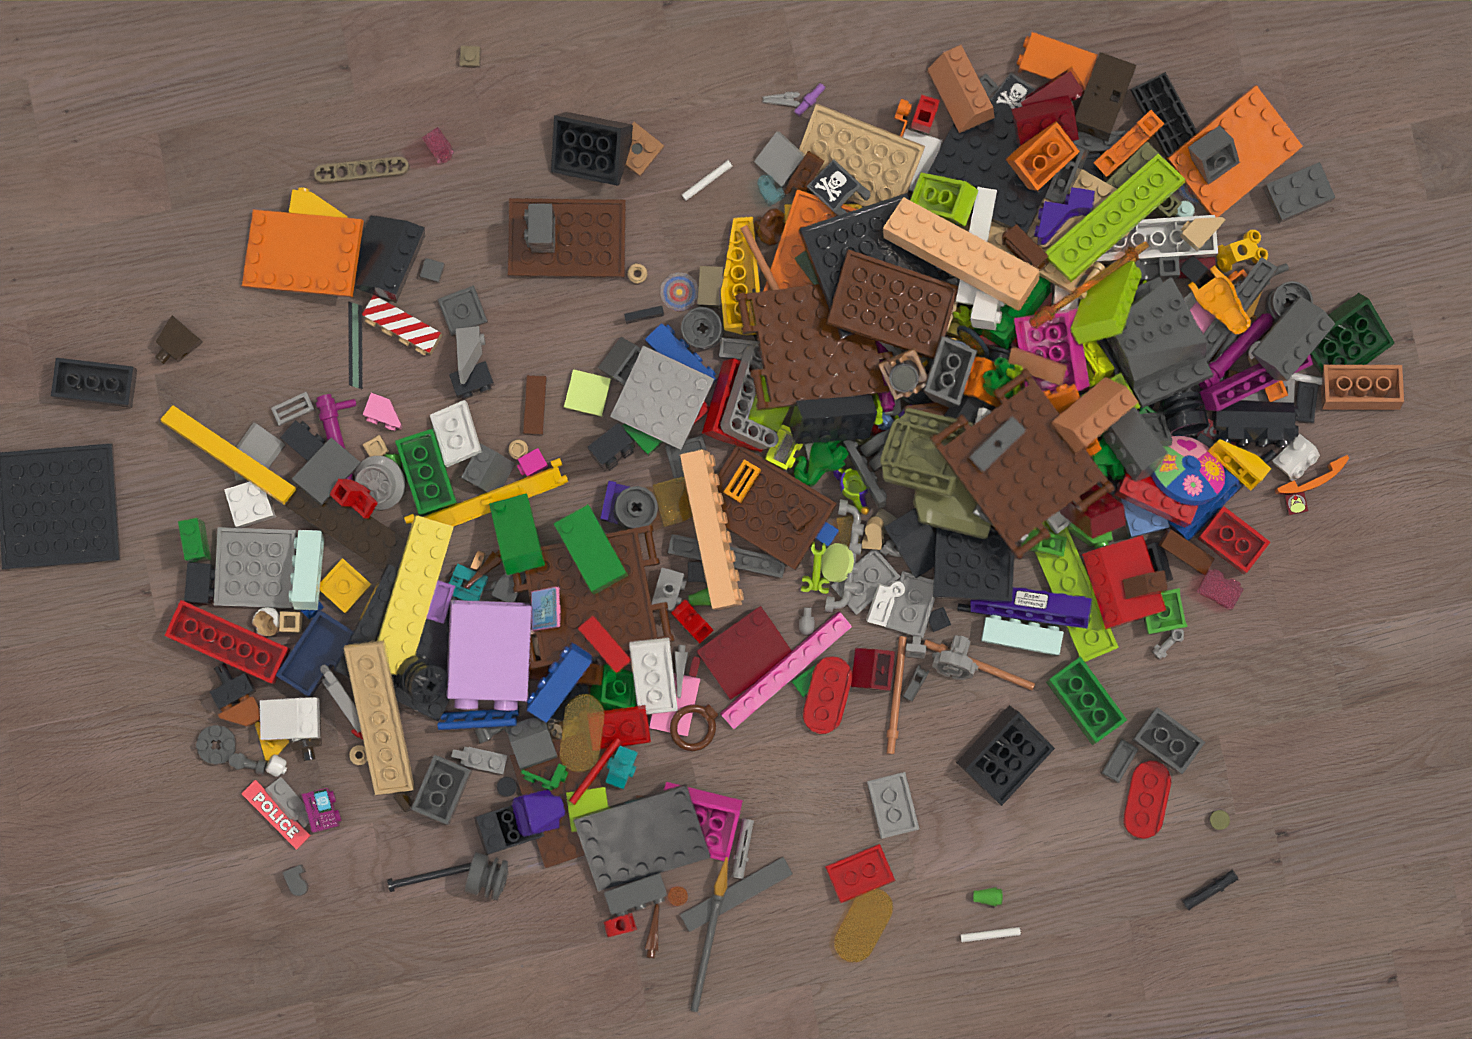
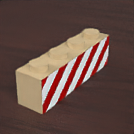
[362,295,443,356]

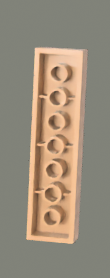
[883,197,1040,311]
[680,450,744,610]

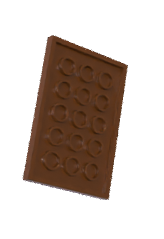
[508,198,626,278]
[826,249,959,360]
[717,446,837,571]
[509,731,609,868]

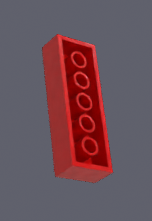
[164,600,291,685]

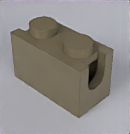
[698,266,724,308]

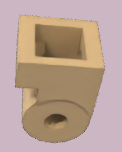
[862,516,884,550]

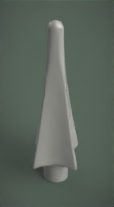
[674,645,688,698]

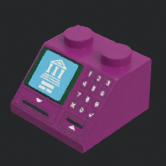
[302,788,342,833]

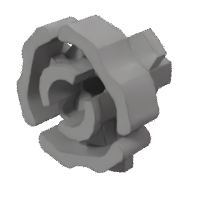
[932,635,978,680]

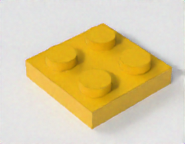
[320,558,372,614]

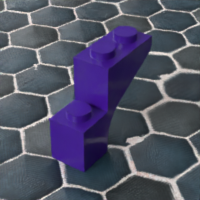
[1034,187,1095,245]

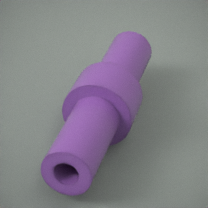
[794,83,825,117]

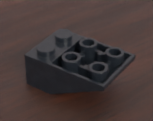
[474,805,544,855]

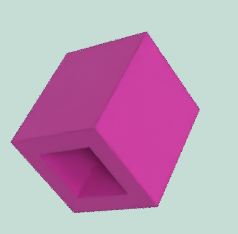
[517,448,548,477]

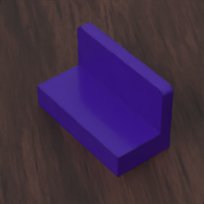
[600,481,630,524]

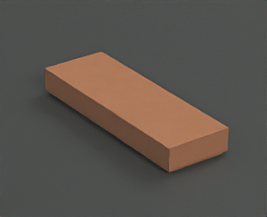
[1008,347,1067,385]

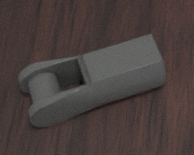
[901,665,929,702]

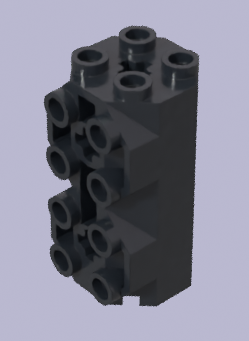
[1212,401,1299,448]

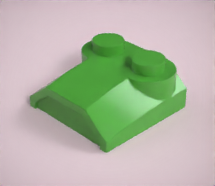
[1144,588,1187,634]

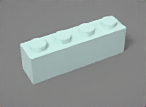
[289,530,324,610]
[981,615,1063,656]

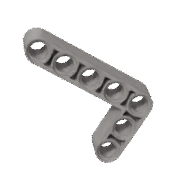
[721,343,778,449]

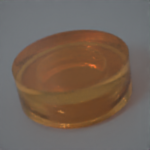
[668,886,688,906]

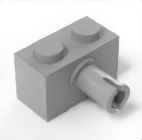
[652,568,687,612]

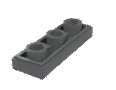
[969,416,1026,472]

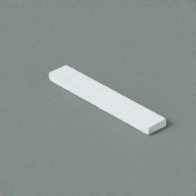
[956,187,997,305]

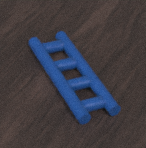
[438,708,519,730]

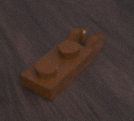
[783,151,825,200]

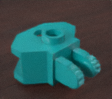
[606,746,638,789]

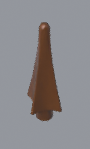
[465,549,502,589]
[645,904,659,958]

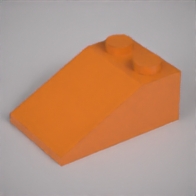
[1006,122,1080,191]

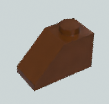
[1122,570,1168,599]

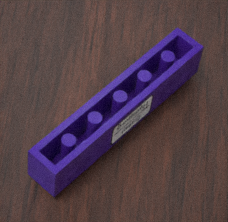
[971,587,1092,629]

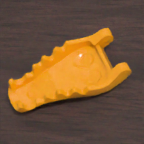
[1188,265,1251,335]

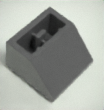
[598,337,641,387]

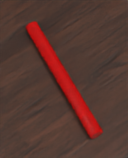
[569,737,621,805]

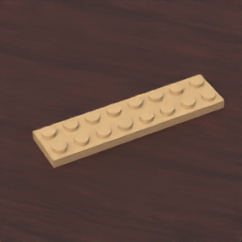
[344,641,415,795]

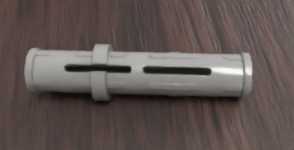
[731,818,754,879]

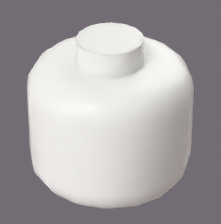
[265,755,287,777]

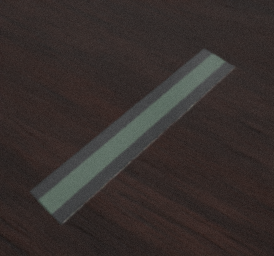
[348,301,363,390]

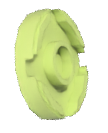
[821,543,854,583]

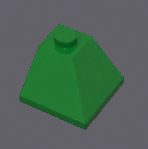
[589,664,636,711]

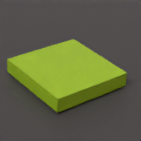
[566,787,608,832]

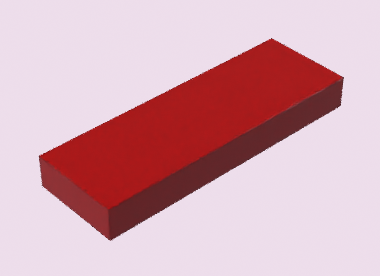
[578,616,632,673]

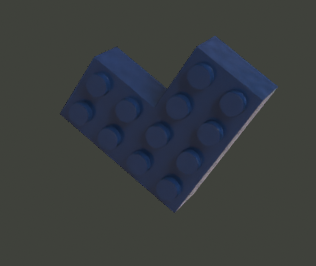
[276,610,353,698]

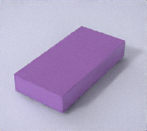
[426,581,455,624]

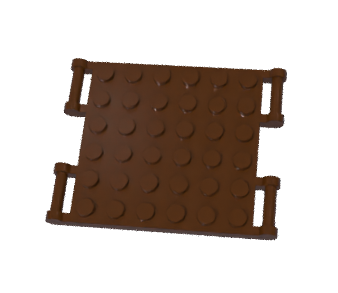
[735,284,893,411]
[930,368,1115,560]
[512,525,675,670]

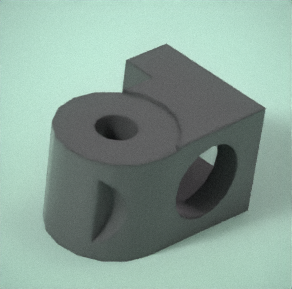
[283,865,309,896]

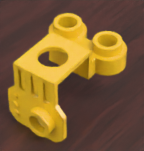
[1216,229,1268,273]

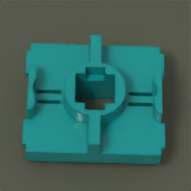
[449,564,488,601]

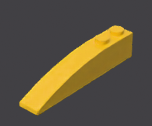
[721,217,760,335]

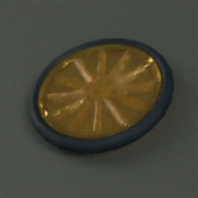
[957,326,989,357]

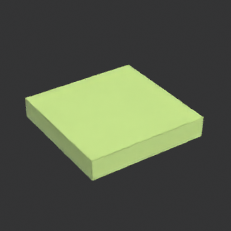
[564,369,611,417]

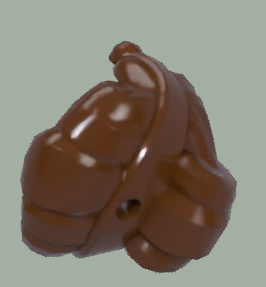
[754,208,786,246]

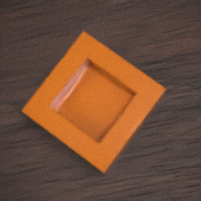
[1264,381,1288,402]

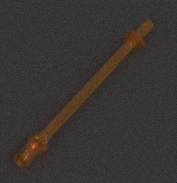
[1029,241,1149,329]

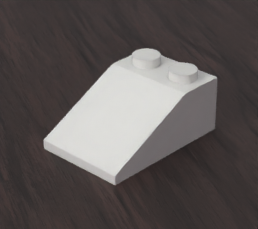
[260,698,320,740]

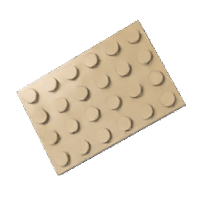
[799,104,925,207]

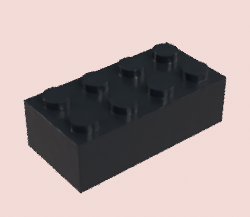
[51,358,137,408]
[789,395,877,444]

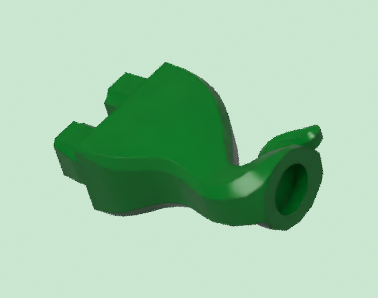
[982,357,1015,399]
[1090,429,1125,480]
[794,440,849,487]

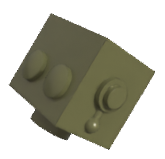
[1153,195,1182,218]

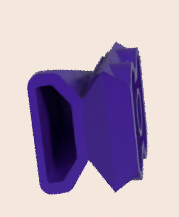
[512,789,565,836]

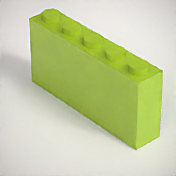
[1071,261,1142,344]

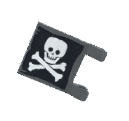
[990,72,1036,109]
[807,159,871,216]

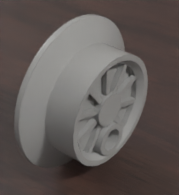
[353,456,405,510]

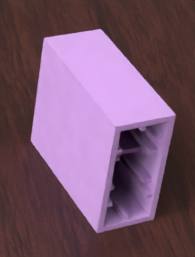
[446,600,531,710]

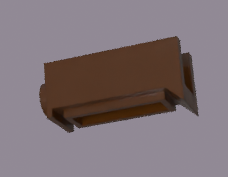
[1002,224,1049,271]

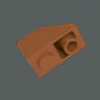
[218,695,260,727]

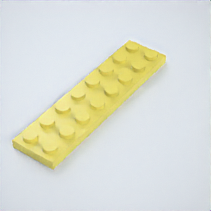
[377,515,453,675]

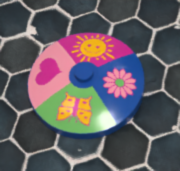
[1151,436,1225,505]

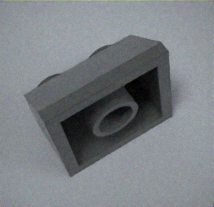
[1188,125,1240,184]
[461,443,515,492]
[506,716,558,770]

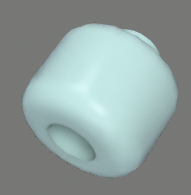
[1175,201,1194,217]

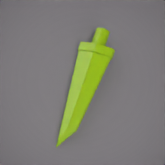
[872,394,883,425]

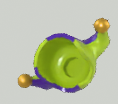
[833,468,869,515]

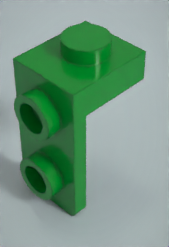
[521,764,569,790]

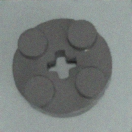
[196,725,236,764]

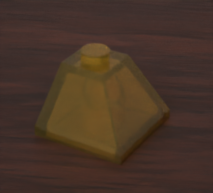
[653,476,693,527]

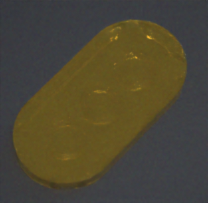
[560,694,604,772]
[835,889,893,963]

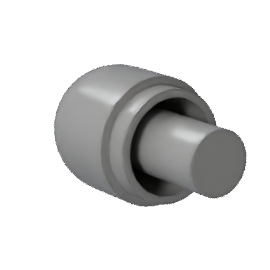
[799,607,815,635]

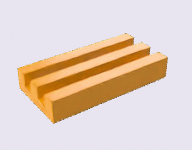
[724,459,761,503]

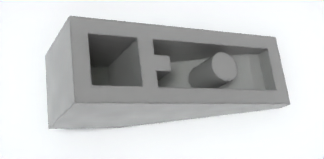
[456,326,485,384]

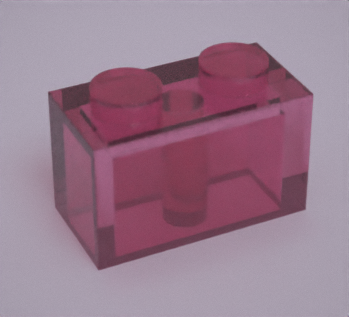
[422,127,454,164]
[1196,569,1244,611]

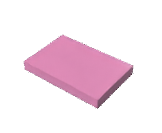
[649,673,700,737]

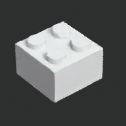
[224,482,276,528]

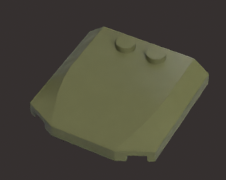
[880,408,974,498]
[913,480,991,539]

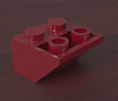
[851,648,895,692]

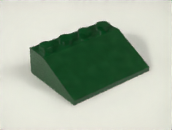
[1310,293,1395,375]

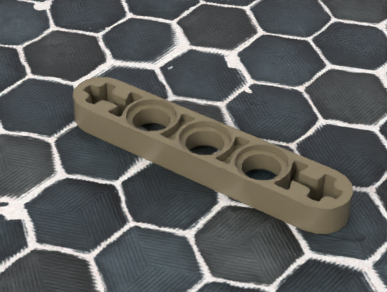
[314,157,409,184]

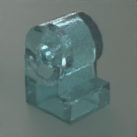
[758,175,785,207]

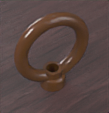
[670,704,718,751]

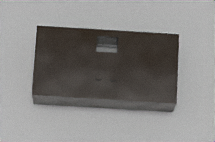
[1075,52,1136,141]

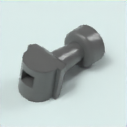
[474,717,507,744]
[229,753,267,776]

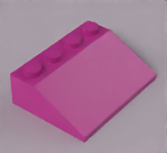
[1014,308,1090,392]
[664,782,743,861]

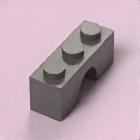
[1118,256,1180,281]

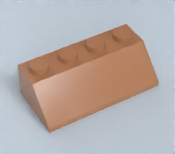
[927,45,995,133]
[1321,365,1404,410]
[1051,377,1138,453]

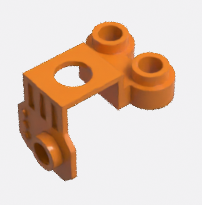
[894,99,912,137]

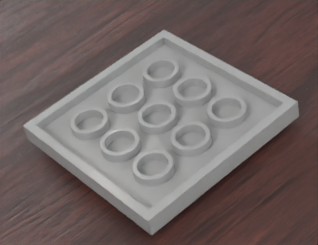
[610,345,714,450]
[214,527,297,609]

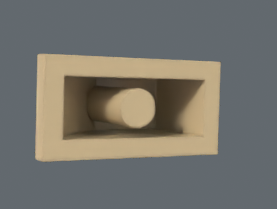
[1180,217,1225,252]

